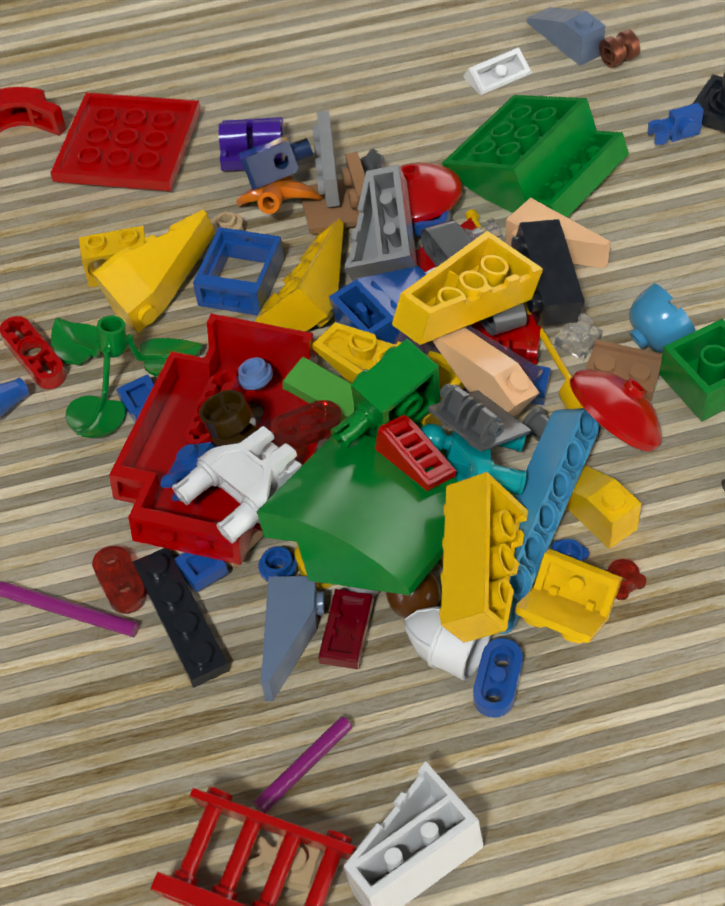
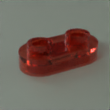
[271,400,342,450]
[92,546,147,614]

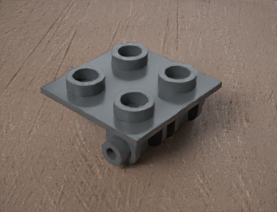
[427,384,531,451]

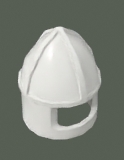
[404,606,491,682]

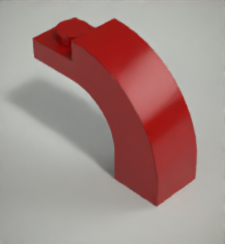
[0,87,67,136]

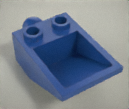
[328,266,427,345]

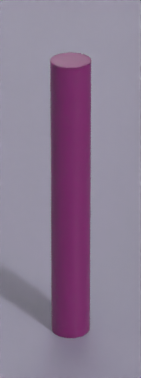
[252,716,352,813]

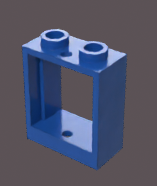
[193,227,284,316]

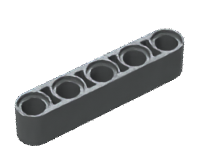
[421,220,527,336]

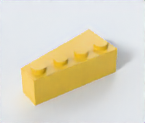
[392,231,543,345]
[439,472,529,643]

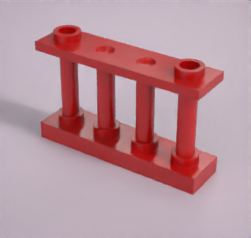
[150,786,357,906]

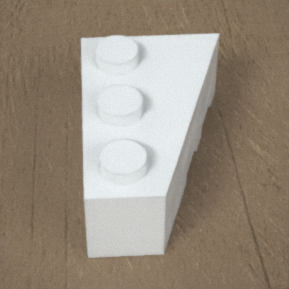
[343,761,484,906]

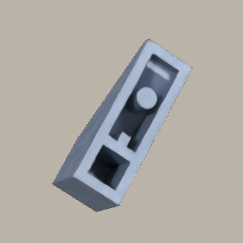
[527,7,605,66]
[261,576,325,701]

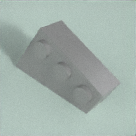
[344,164,417,281]

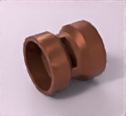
[599,29,641,68]

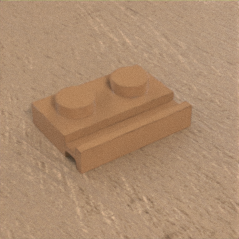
[585,339,662,401]

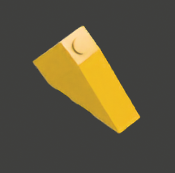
[255,218,344,331]

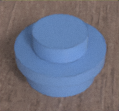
[238,357,273,390]

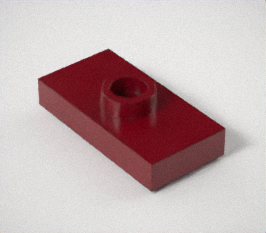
[318,589,374,670]

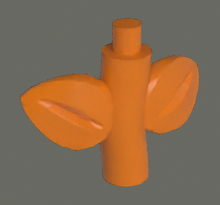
[236,175,323,214]

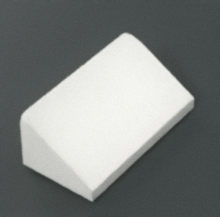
[464,47,532,96]

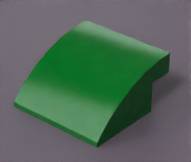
[442,95,629,218]
[256,434,459,595]

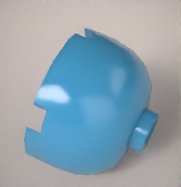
[629,283,696,353]

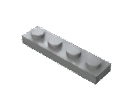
[312,110,340,207]

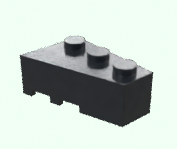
[511,219,585,326]

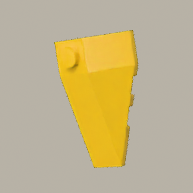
[92,209,215,333]
[312,322,464,426]

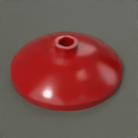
[400,162,462,224]
[570,369,662,452]

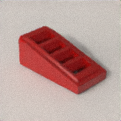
[375,415,456,491]

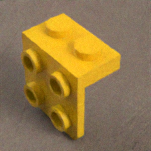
[514,549,623,644]

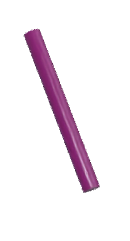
[0,581,139,638]

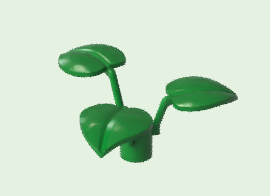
[51,315,202,438]

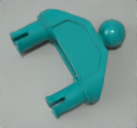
[420,423,527,495]

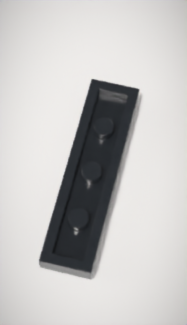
[133,548,229,688]

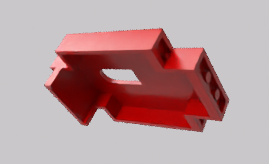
[109,313,337,565]

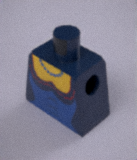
[239,136,313,190]

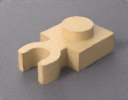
[244,835,323,893]

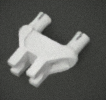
[172,426,302,544]

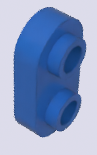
[473,638,523,718]

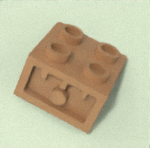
[301,152,365,234]

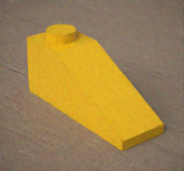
[566,465,642,549]

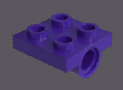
[218,117,284,171]

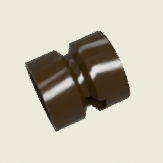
[199,390,260,447]

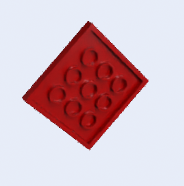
[50,92,201,191]

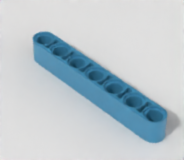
[500,408,599,634]

